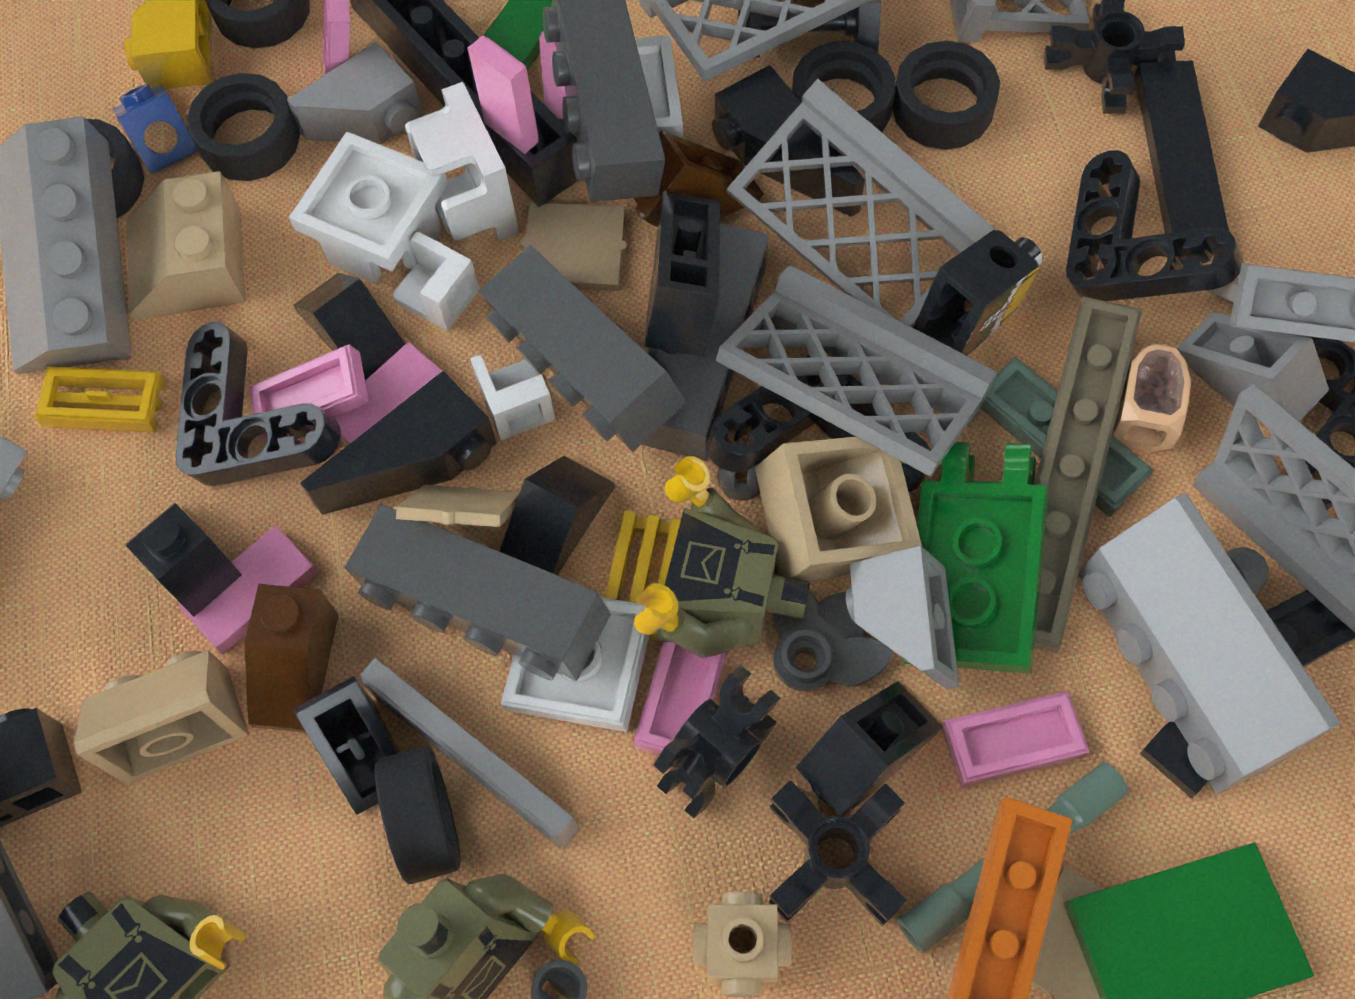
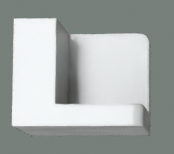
[393,231,480,332]
[470,354,556,441]

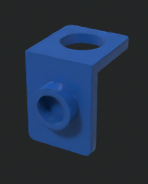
[113,84,197,173]

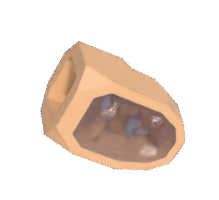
[1112,344,1191,452]

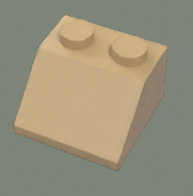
[127,171,245,320]
[755,437,922,581]
[73,650,249,785]

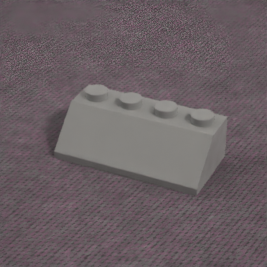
[0,116,132,374]
[1078,493,1341,795]

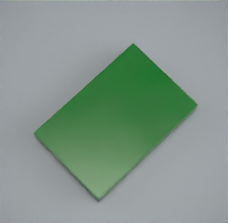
[1063,842,1315,999]

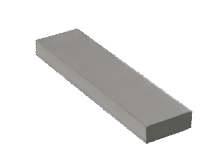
[360,658,579,848]

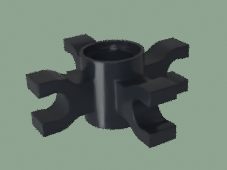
[1044,0,1185,114]
[653,666,781,818]
[768,780,907,926]

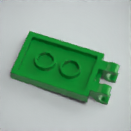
[900,442,1049,674]

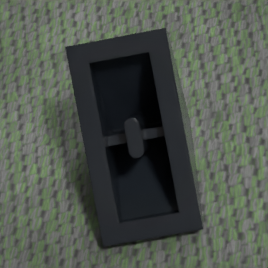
[293,272,405,380]
[499,456,615,575]
[294,676,400,815]

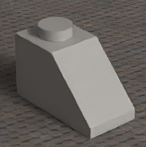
[287,42,424,144]
[1177,311,1329,422]
[846,545,959,689]

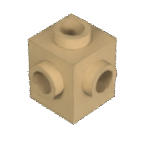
[693,892,792,997]

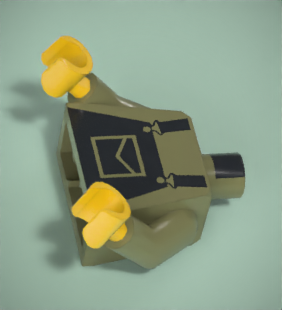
[634,456,810,659]
[377,874,595,999]
[52,892,247,999]

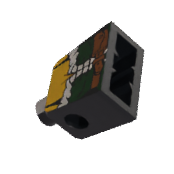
[913,230,1042,356]

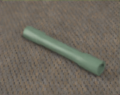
[897,762,1129,954]

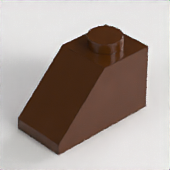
[634,130,764,227]
[244,583,338,733]

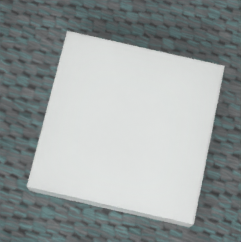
[501,597,650,732]

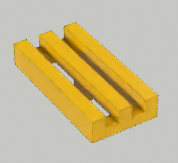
[34,366,167,433]
[604,510,681,641]

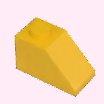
[124,0,212,89]

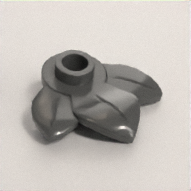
[773,591,893,692]

